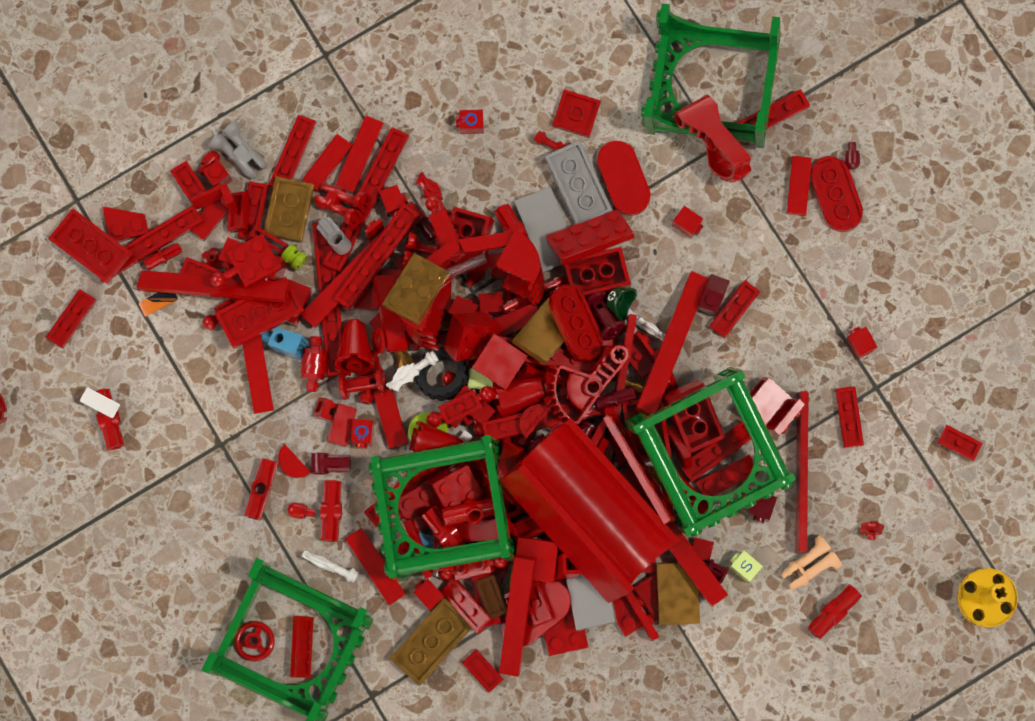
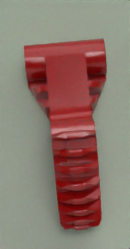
[674,95,751,183]
[545,345,629,424]

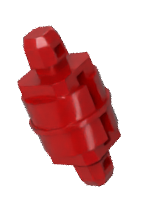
[300,336,328,392]

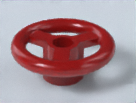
[234,621,275,662]

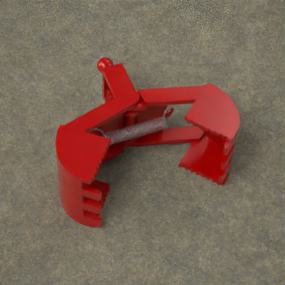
[396,197,545,351]

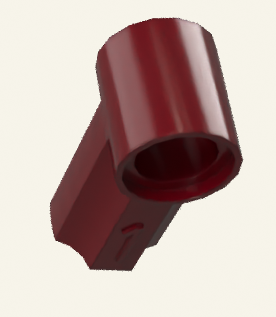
[311,453,351,475]

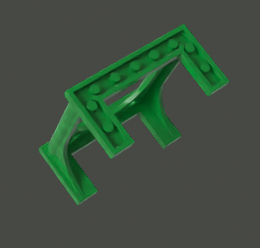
[641,3,781,149]
[624,367,796,537]
[368,435,517,582]
[201,557,374,721]

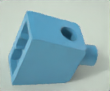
[262,327,311,361]

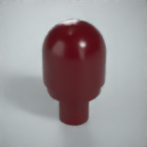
[845,142,860,170]

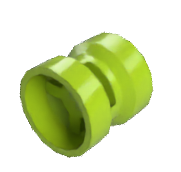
[281,244,308,271]

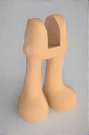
[781,535,843,590]

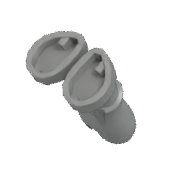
[209,121,267,179]

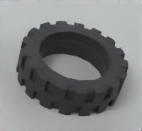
[415,346,469,401]

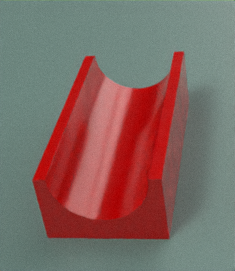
[499,418,680,603]

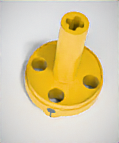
[957,568,1018,628]

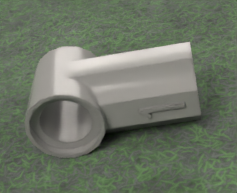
[316,217,351,255]

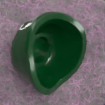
[607,286,637,321]

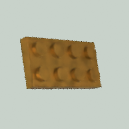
[389,598,472,686]

